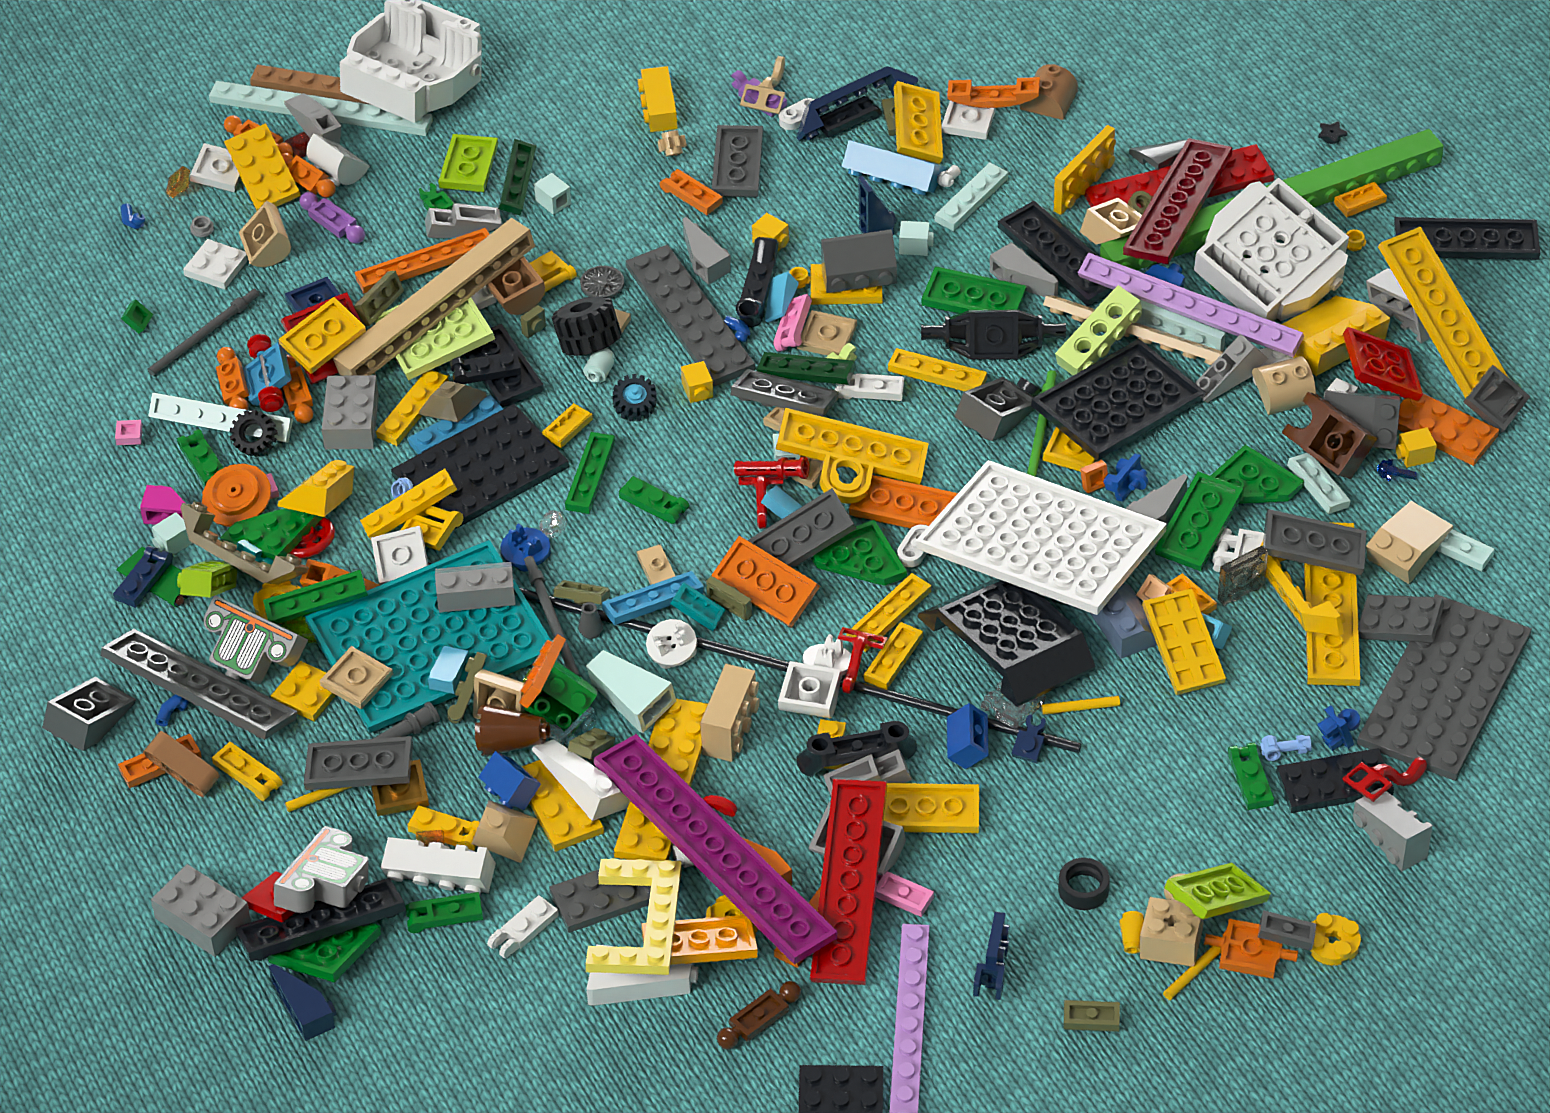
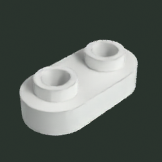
[779,98,815,130]
[897,525,928,567]

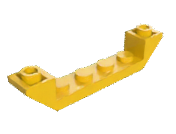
[1257,539,1345,636]

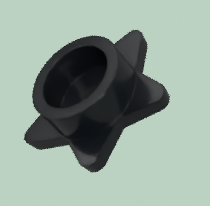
[1318,122,1348,144]

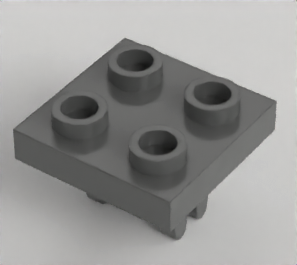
[1463,365,1530,434]

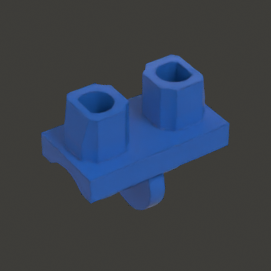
[1104,454,1149,502]
[1317,705,1361,751]

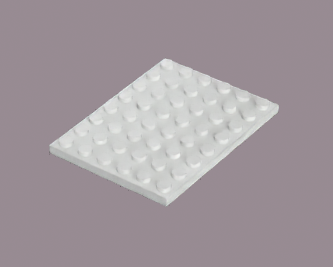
[916,460,1167,615]

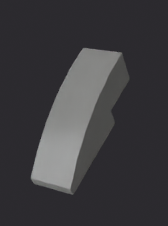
[425,203,502,238]
[823,749,912,796]

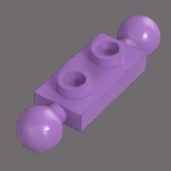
[300,192,365,244]

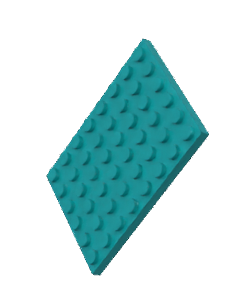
[305,540,552,733]

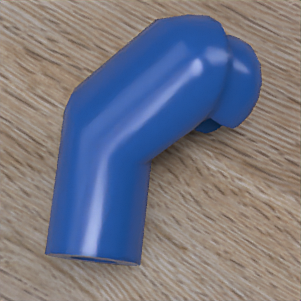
[120,204,145,229]
[724,315,751,343]
[155,694,189,727]

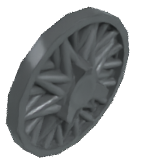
[580,265,624,298]

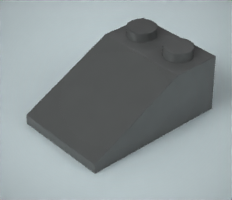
[954,377,1035,441]
[1324,390,1400,449]
[42,677,136,751]

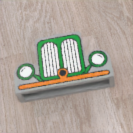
[204,595,308,684]
[274,826,368,913]

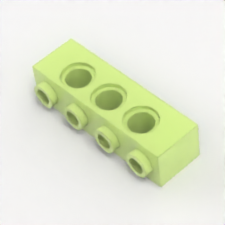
[1055,285,1142,375]

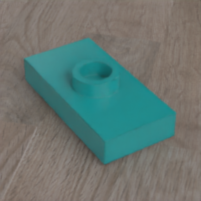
[670,582,726,632]

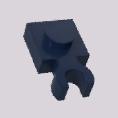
[1011,714,1046,764]

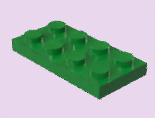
[921,266,1027,314]
[1155,471,1244,571]

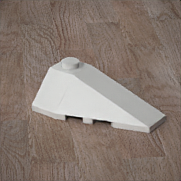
[532,739,630,821]

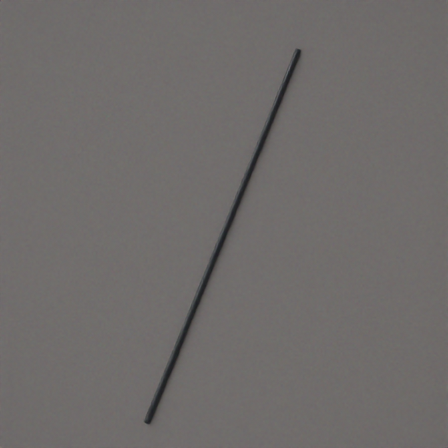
[428,562,1081,753]

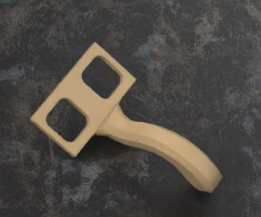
[740,56,785,115]

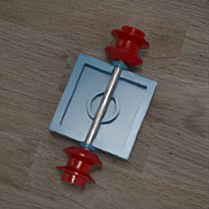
[243,334,292,412]

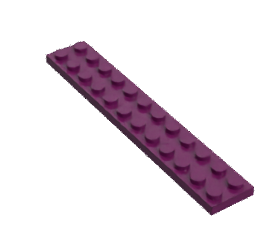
[594,734,837,964]

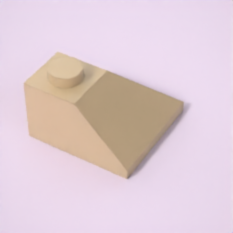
[1080,198,1142,245]
[471,800,538,863]

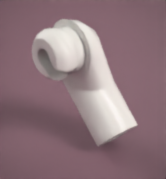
[937,165,961,187]

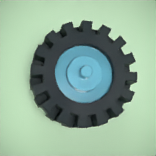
[613,374,657,422]

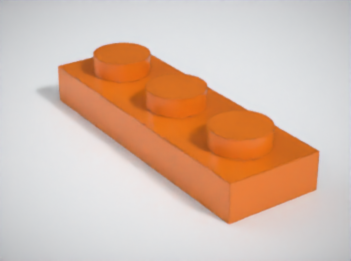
[118,734,202,788]

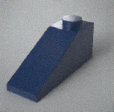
[858,176,896,235]
[268,964,337,1041]

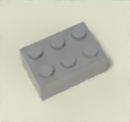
[322,375,379,449]
[151,864,251,957]

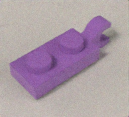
[731,70,787,117]

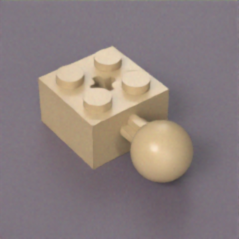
[1140,873,1203,966]

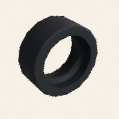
[1058,857,1110,910]

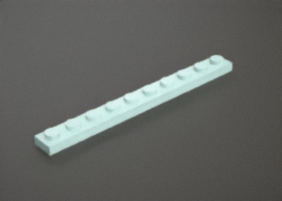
[209,81,433,136]

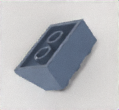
[1089,583,1157,659]

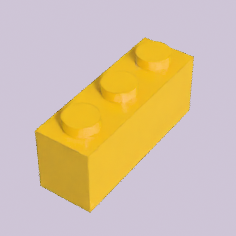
[637,66,677,132]

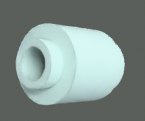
[583,348,614,383]

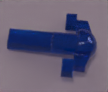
[1377,459,1417,482]

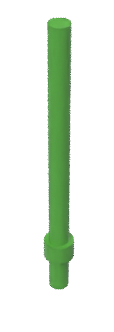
[1027,370,1057,477]

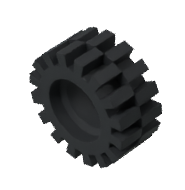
[229,410,278,457]

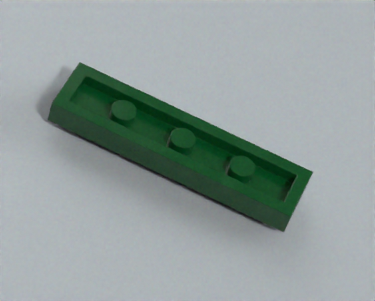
[498,139,537,216]
[757,352,856,385]

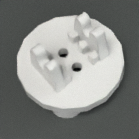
[646,619,697,669]
[802,634,851,680]

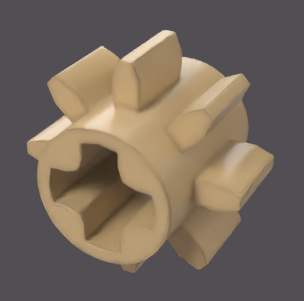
[657,130,687,157]

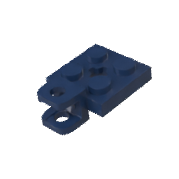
[285,277,340,313]
[973,912,1010,1000]

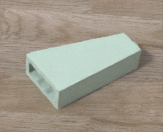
[586,650,677,733]

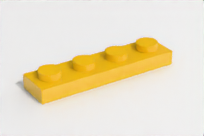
[888,348,987,391]
[376,370,449,446]
[360,469,457,541]
[846,573,931,652]

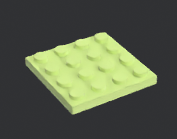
[374,297,495,380]

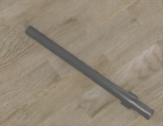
[148,289,260,376]
[524,556,580,677]

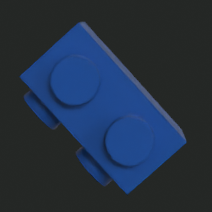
[947,703,988,769]
[478,751,541,810]

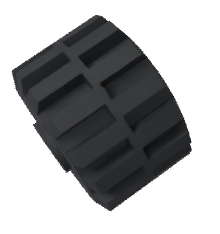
[552,296,622,356]

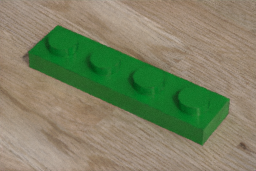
[565,432,615,514]
[263,570,368,624]

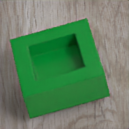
[121,299,153,334]

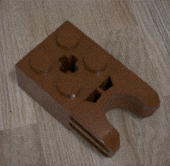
[1282,392,1378,479]

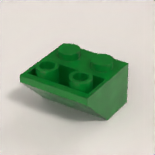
[524,661,598,737]

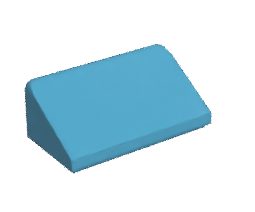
[761,485,802,519]

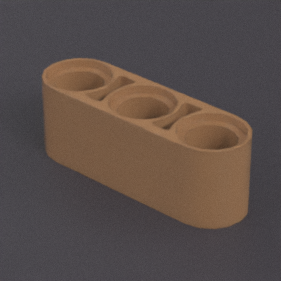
[143,731,220,797]

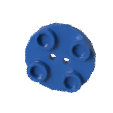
[500,524,551,572]

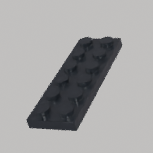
[998,201,1113,306]
[1394,217,1540,260]
[235,877,406,962]

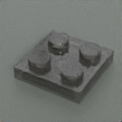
[1218,546,1268,606]

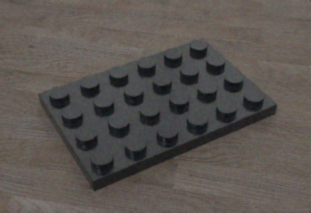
[1031,339,1206,461]
[391,404,569,530]

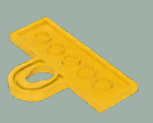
[776,408,929,504]

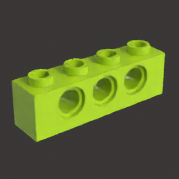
[177,559,237,597]

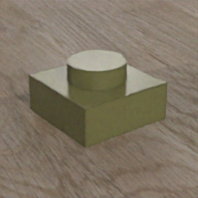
[520,305,546,338]

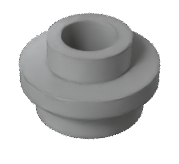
[190,216,214,237]

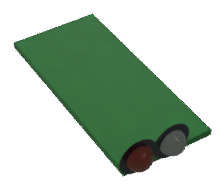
[116,547,190,608]

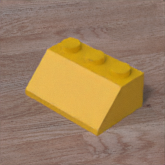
[278,460,355,517]

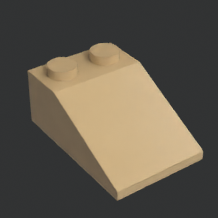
[1366,501,1453,585]

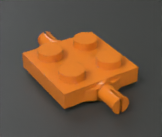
[1204,919,1298,979]

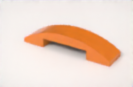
[947,77,1040,108]

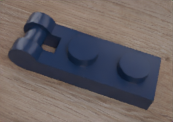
[113,545,173,608]

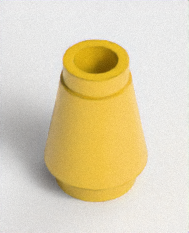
[1119,911,1144,954]

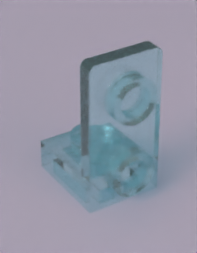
[545,706,596,748]

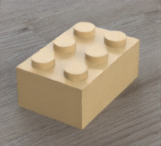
[700,664,760,762]

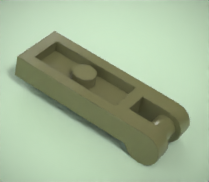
[448,652,487,724]

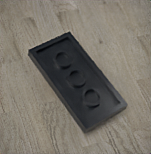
[464,324,544,408]
[1276,748,1394,813]

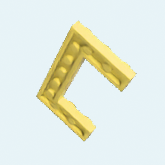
[586,859,682,975]

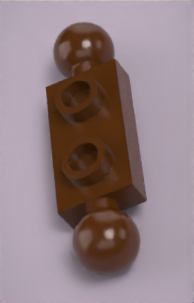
[717,981,801,1050]

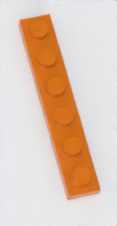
[354,228,490,294]

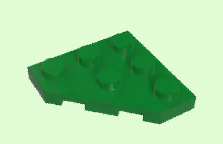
[1210,444,1304,504]
[220,508,323,561]
[810,520,907,586]
[268,923,381,983]

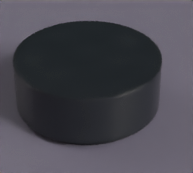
[1017,377,1042,397]

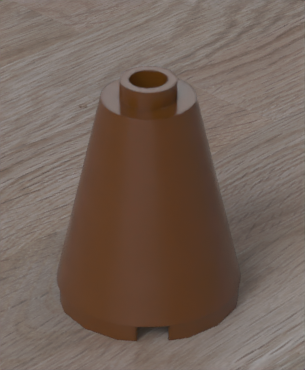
[475,704,551,757]

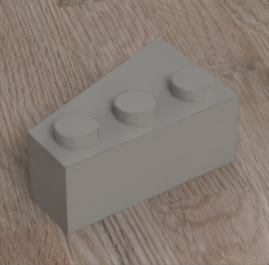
[1366,268,1430,344]
[1353,788,1433,872]

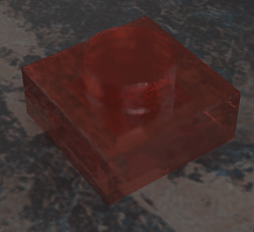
[284,132,310,158]

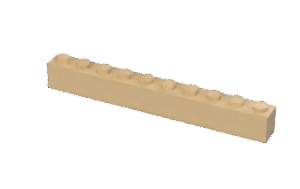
[333,218,535,376]

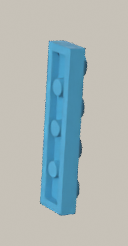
[408,395,503,454]
[602,571,704,625]

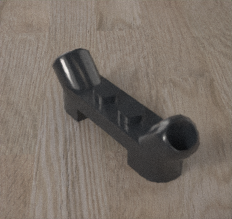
[736,237,779,327]
[796,721,917,777]

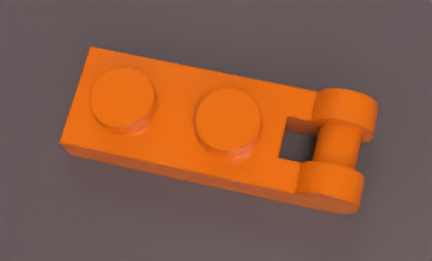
[660,169,723,215]

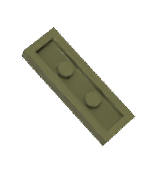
[354,270,404,326]

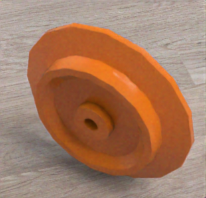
[202,463,271,527]

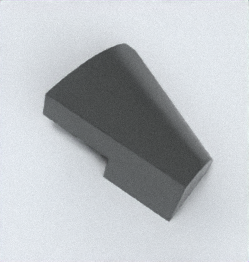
[1129,140,1187,170]

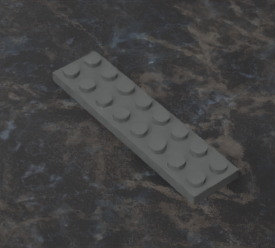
[625,244,755,387]
[101,629,297,740]

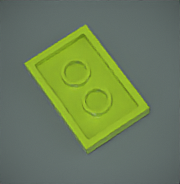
[438,134,498,192]

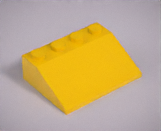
[1281,296,1390,376]

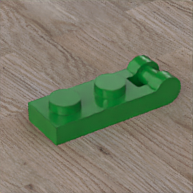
[177,429,224,487]
[619,476,690,524]
[1228,742,1274,810]
[405,892,483,933]

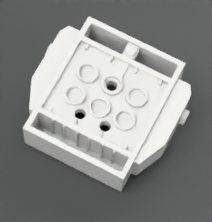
[340,0,482,123]
[1194,178,1349,321]

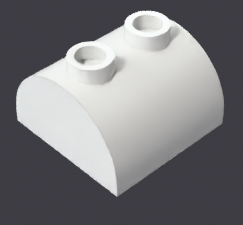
[307,133,370,186]
[778,661,841,718]

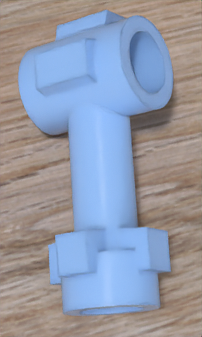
[1260,735,1312,761]

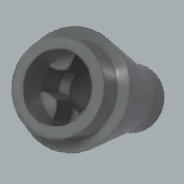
[578,602,603,639]

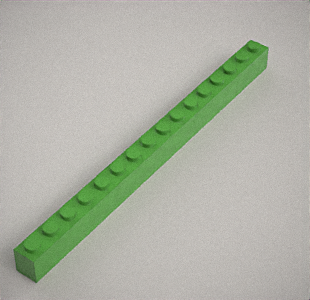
[1100,129,1444,271]

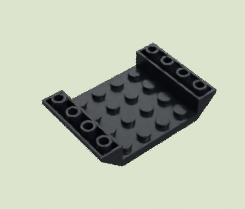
[918,578,1096,707]

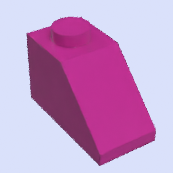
[140,485,185,525]

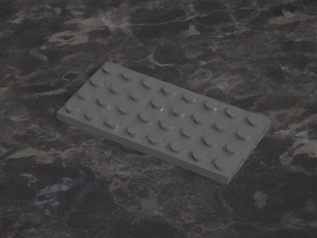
[1357,594,1532,781]

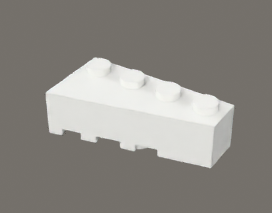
[381,837,496,895]

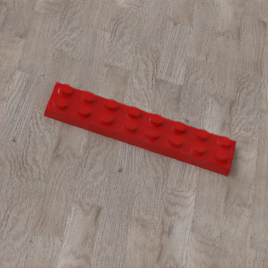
[1084,144,1275,208]
[810,779,887,985]

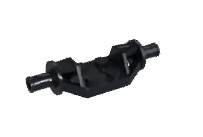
[921,310,1066,360]

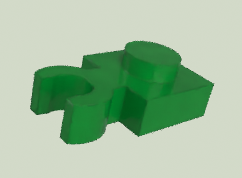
[419,183,454,211]

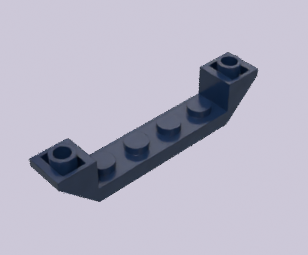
[796,66,919,141]

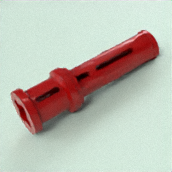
[734,457,810,479]

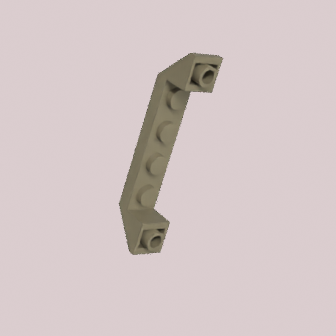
[180,501,309,585]

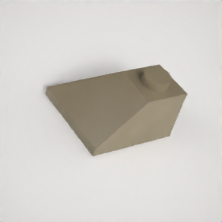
[419,381,486,422]

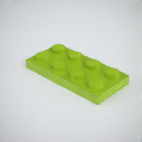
[1164,862,1271,919]

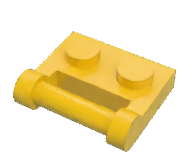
[529,250,577,296]
[401,506,463,551]

